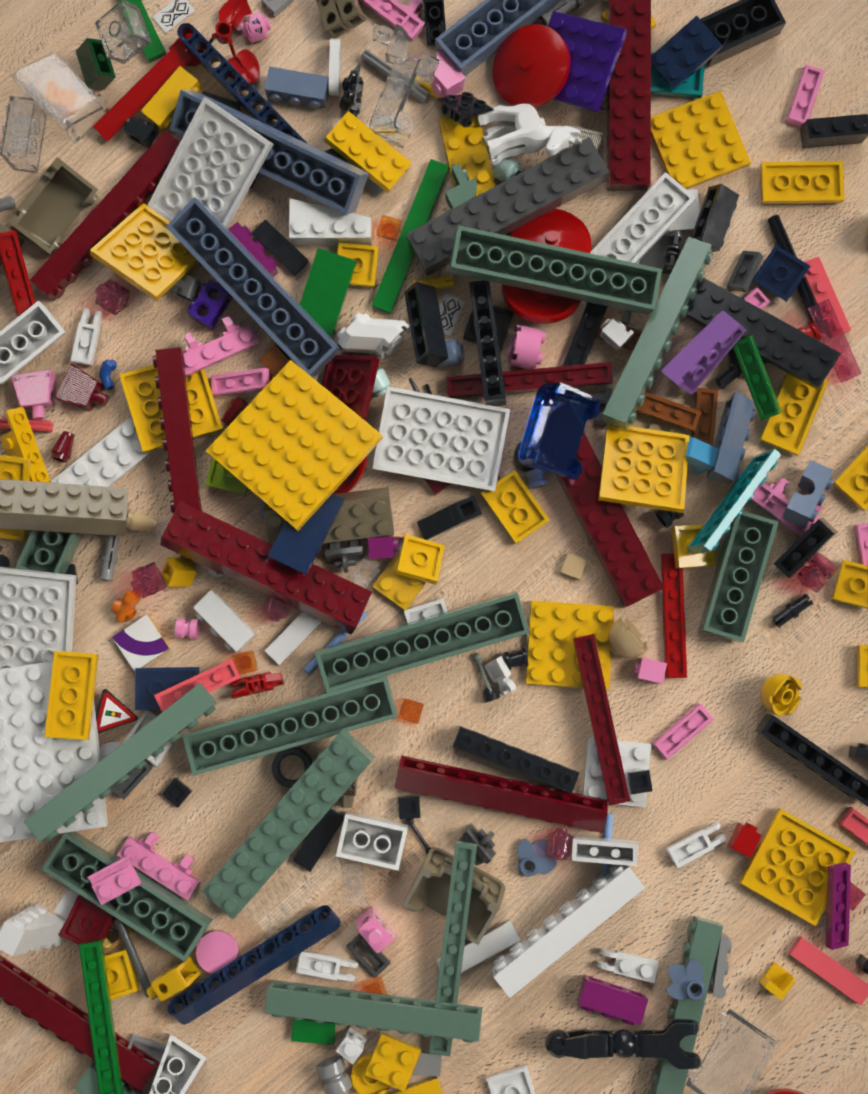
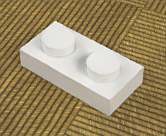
[404,598,447,623]

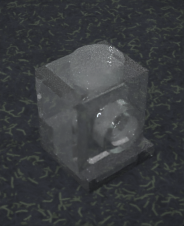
[348,558,381,589]

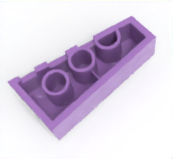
[661,311,747,395]

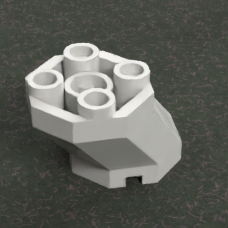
[337,312,410,359]

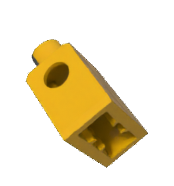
[147,956,201,1001]

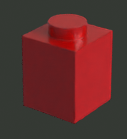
[727,822,762,858]

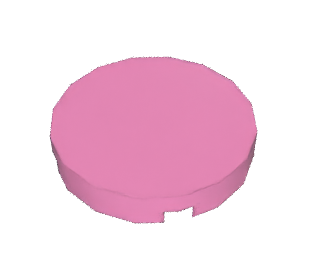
[196,930,239,974]

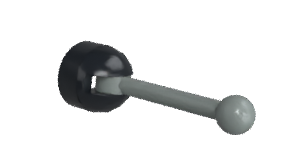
[473,653,500,703]

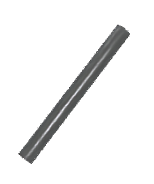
[114,918,151,998]

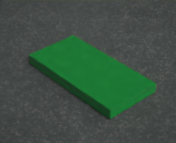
[300,248,357,338]

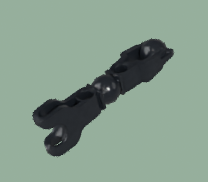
[545,1019,701,1069]

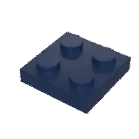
[752,245,811,302]

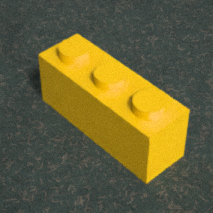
[141,66,202,133]

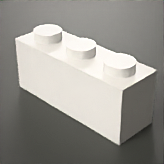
[193,590,257,652]
[572,835,639,866]

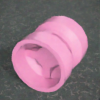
[175,618,200,640]

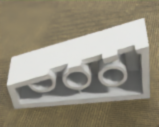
[289,198,372,246]
[0,904,66,956]
[149,1034,206,1094]

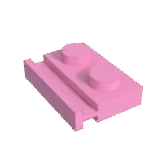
[87,855,141,905]

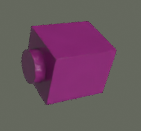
[368,535,398,559]

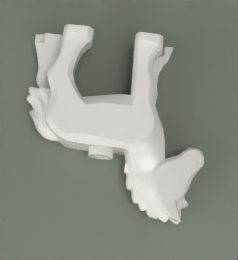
[476,104,582,166]

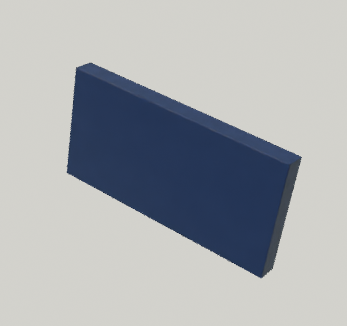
[268,493,345,575]

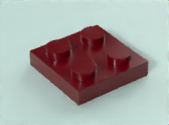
[59,895,115,945]

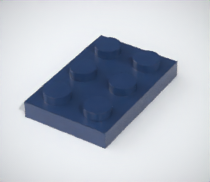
[651,16,723,90]
[135,667,200,710]

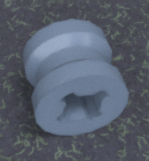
[525,468,548,489]

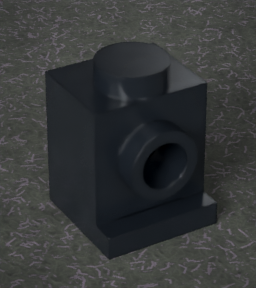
[124,117,159,149]

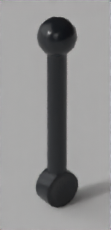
[406,818,432,854]

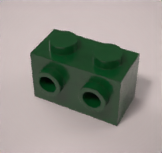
[76,38,116,90]

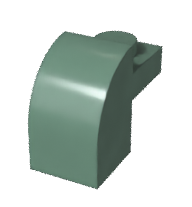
[445,163,477,210]

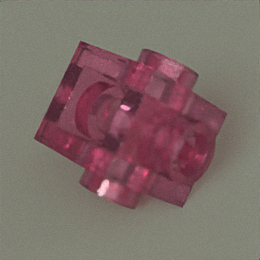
[95,279,131,315]
[131,562,166,598]

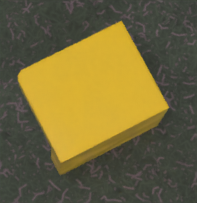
[161,557,197,587]
[759,962,796,1001]

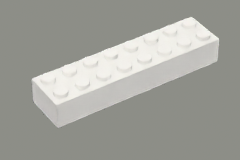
[492,864,645,998]

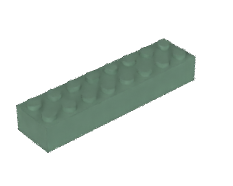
[41,831,213,962]

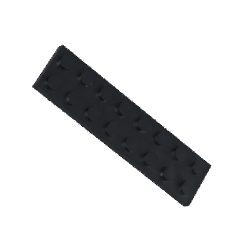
[686,278,841,390]

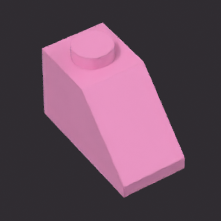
[432,50,466,98]

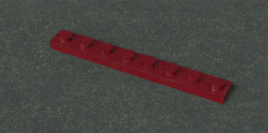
[447,362,613,398]
[573,634,630,806]

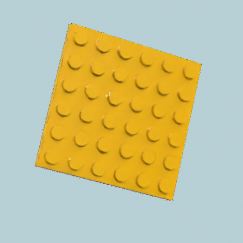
[206,360,383,531]

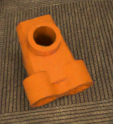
[111,589,143,623]

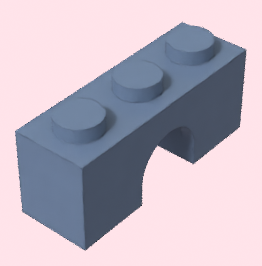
[782,460,834,528]

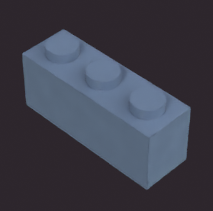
[265,66,329,109]

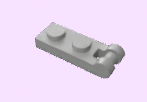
[709,933,732,998]

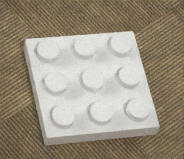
[582,737,651,807]

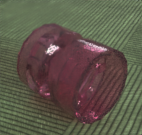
[797,553,837,592]

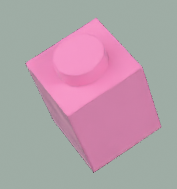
[633,657,667,684]

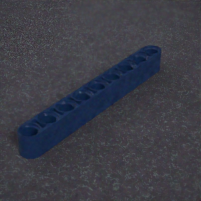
[177,23,307,143]
[167,905,341,1025]

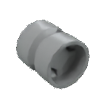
[316,1055,352,1094]

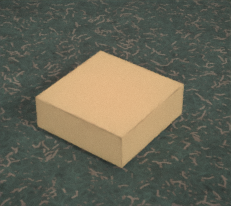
[560,553,587,580]

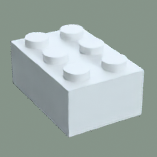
[336,811,408,870]

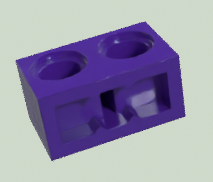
[188,279,233,331]

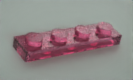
[808,299,862,383]

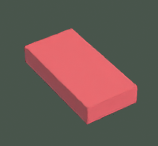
[838,807,868,846]

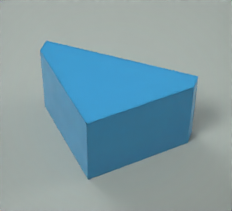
[686,437,718,475]

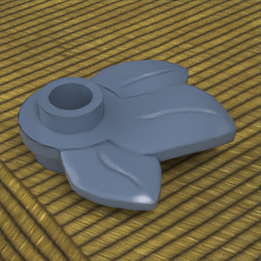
[517,838,557,877]
[666,958,706,1001]

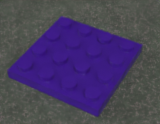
[548,11,628,113]

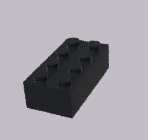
[700,0,786,67]

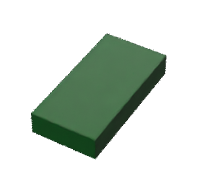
[291,1019,336,1045]

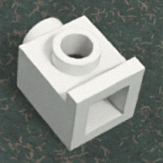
[599,318,634,352]
[336,1026,367,1064]

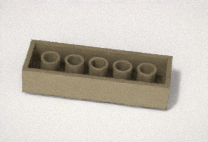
[0,479,128,536]
[263,487,394,545]

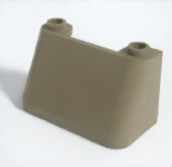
[6,157,98,254]
[402,847,505,945]

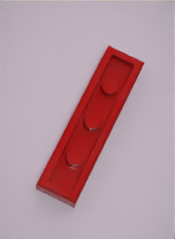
[0,230,36,316]

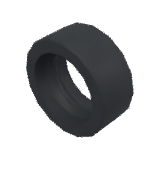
[272,747,312,788]

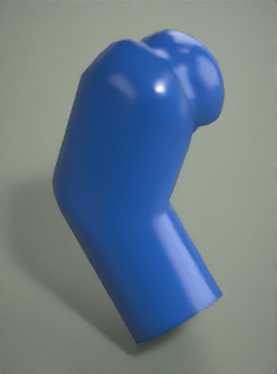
[99,359,117,390]

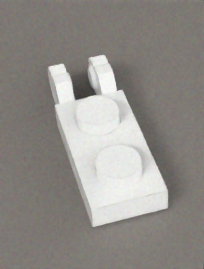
[71,308,103,367]
[665,822,727,868]
[596,948,659,983]
[296,950,358,982]

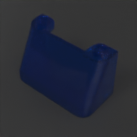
[517,382,602,480]

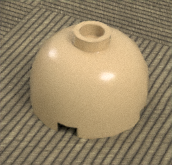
[609,616,649,659]

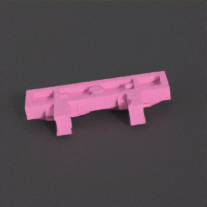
[360,0,425,42]
[183,316,260,377]
[751,478,823,537]
[117,832,200,901]

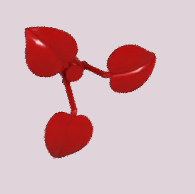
[169,0,260,83]

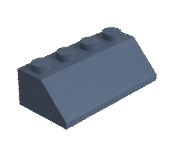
[706,392,756,484]

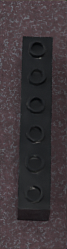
[469,280,507,406]
[755,714,868,807]
[453,726,579,793]

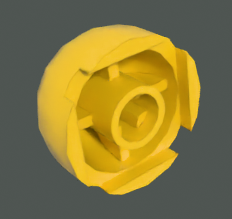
[760,673,802,717]

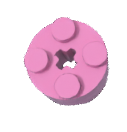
[508,325,545,369]

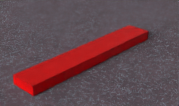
[92,42,193,142]
[660,553,687,678]

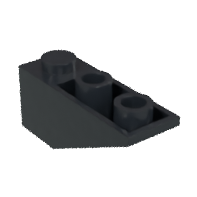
[423,0,446,46]
[417,495,482,540]

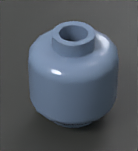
[440,339,464,367]

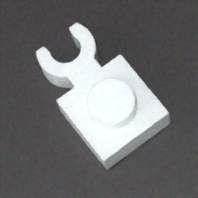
[484,656,516,695]

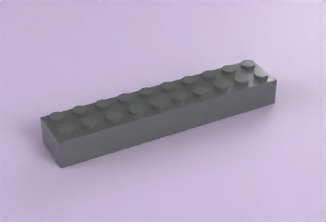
[406,137,609,276]

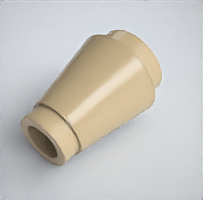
[126,511,158,532]

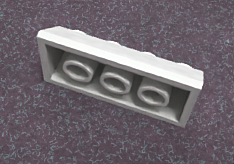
[0,301,66,385]

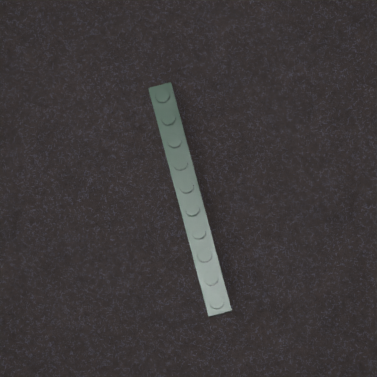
[429,841,477,1057]

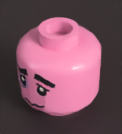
[240,12,271,43]

